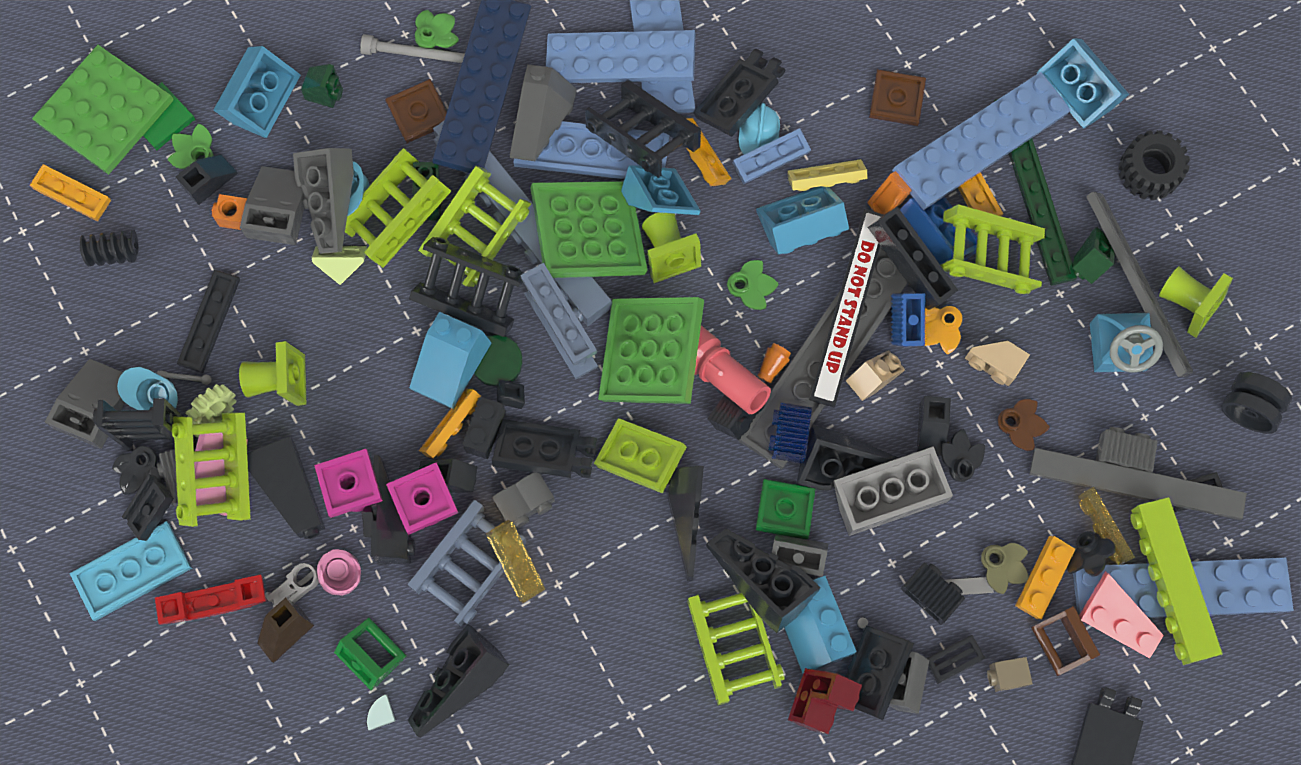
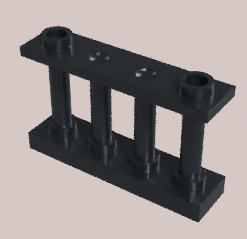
[585,80,701,178]
[409,237,524,337]
[93,398,184,451]

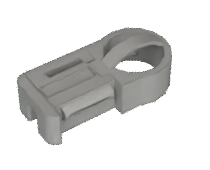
[265,563,319,607]

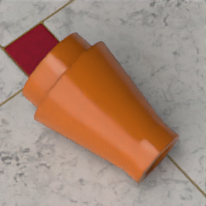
[757,343,791,383]

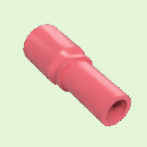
[694,326,771,414]

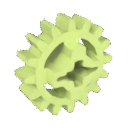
[186,384,236,437]

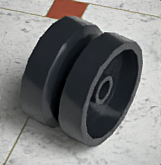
[1221,372,1292,434]

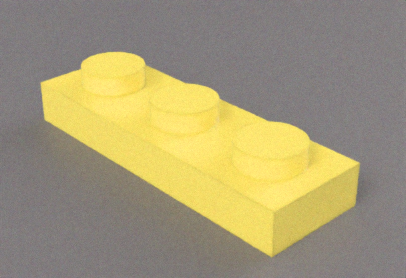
[787,159,867,191]

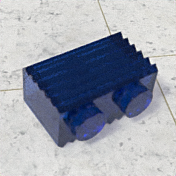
[768,403,812,463]

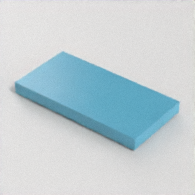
[70,521,192,621]

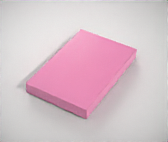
[194,433,248,516]

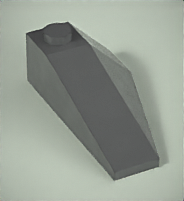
[510,64,577,161]
[293,148,354,254]

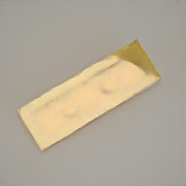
[1078,487,1135,565]
[486,520,545,603]

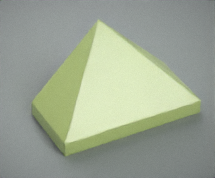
[312,246,367,285]

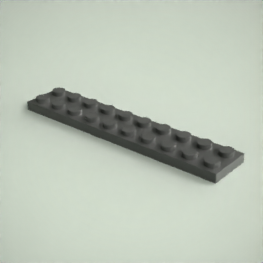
[738,246,907,470]

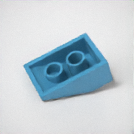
[621,165,700,215]
[409,312,491,409]

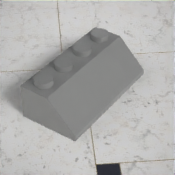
[833,447,953,536]

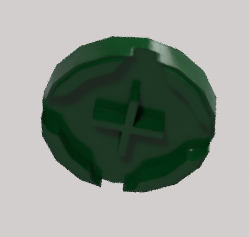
[474,335,523,386]

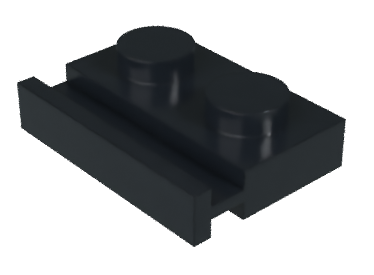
[122,474,174,541]

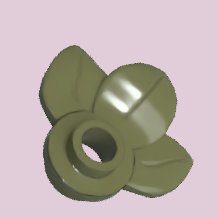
[981,543,1029,594]

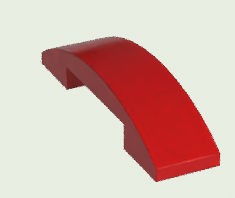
[155,574,266,625]

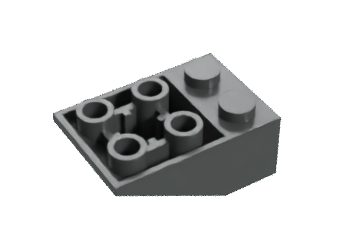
[240,166,305,245]
[45,359,125,449]

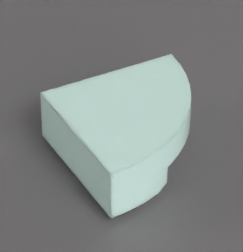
[367,695,396,730]

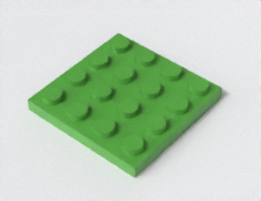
[32,45,174,175]
[530,182,647,278]
[598,297,704,404]

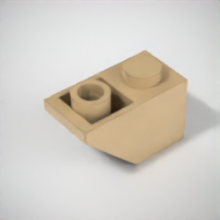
[965,341,1030,386]
[846,350,905,401]

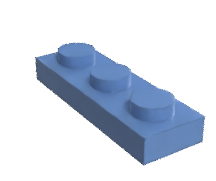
[732,128,811,184]

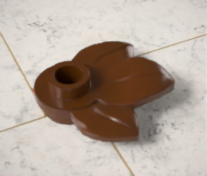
[997,399,1050,451]

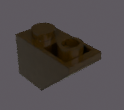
[258,597,314,663]

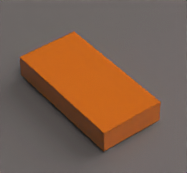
[867,171,912,214]

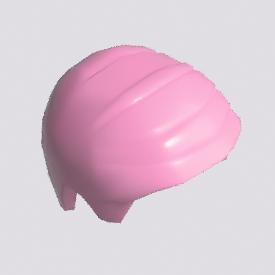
[317,549,361,596]

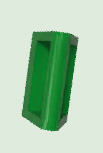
[334,618,407,691]

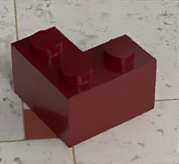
[788,668,862,734]

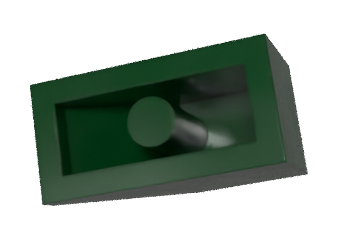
[1073,227,1115,284]

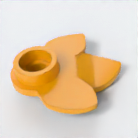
[925,306,962,354]

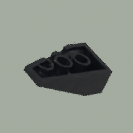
[797,425,899,491]
[371,455,415,565]
[664,466,704,581]
[706,529,821,633]
[408,624,509,738]

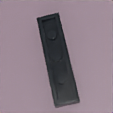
[177,269,240,373]

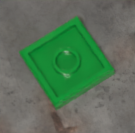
[143,82,195,151]
[755,479,815,540]

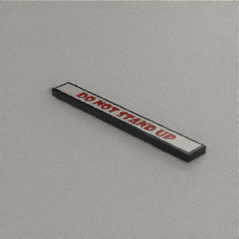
[809,209,884,408]

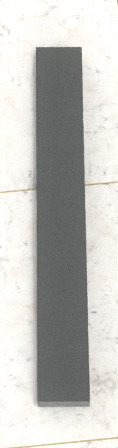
[1086,192,1193,377]
[1029,448,1247,520]

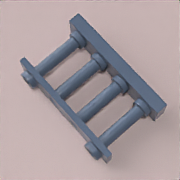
[520,263,598,380]
[407,500,527,627]

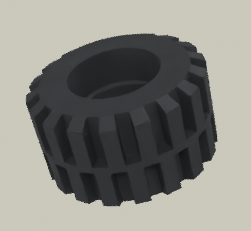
[1118,130,1190,200]

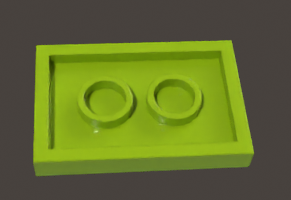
[594,418,687,493]

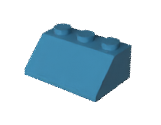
[1036,38,1129,128]
[213,46,301,138]
[756,186,849,255]
[784,576,857,674]

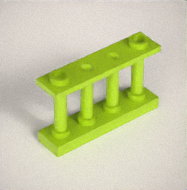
[345,148,451,268]
[418,166,532,287]
[940,204,1045,294]
[172,412,250,527]
[687,593,785,705]

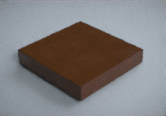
[869,69,926,126]
[385,79,447,144]

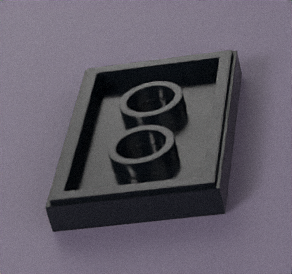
[845,625,914,720]

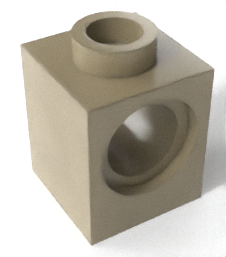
[987,657,1033,692]

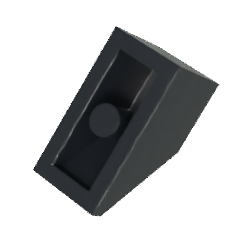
[419,458,478,493]

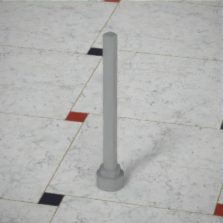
[360,34,465,63]

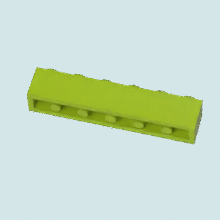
[1131,497,1223,665]

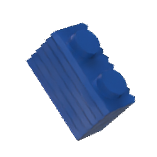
[890,293,925,346]

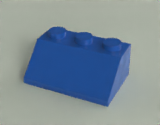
[900,196,977,273]

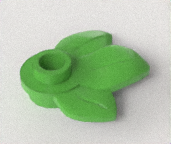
[415,10,459,49]
[168,124,214,169]
[727,260,778,310]

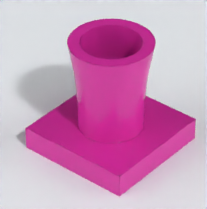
[314,449,383,518]
[386,463,458,535]

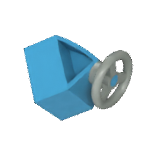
[1090,313,1163,373]

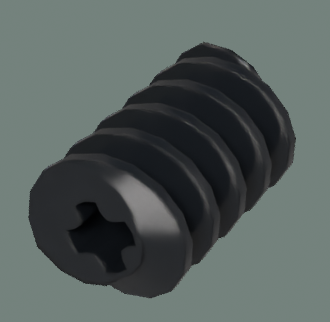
[80,230,139,267]

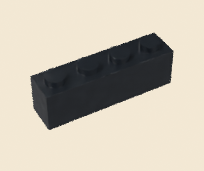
[867,207,958,310]

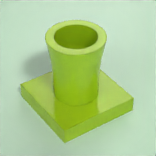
[642,212,701,283]
[1159,266,1233,338]
[239,341,306,406]

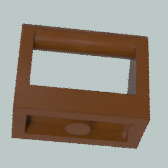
[1031,606,1100,676]

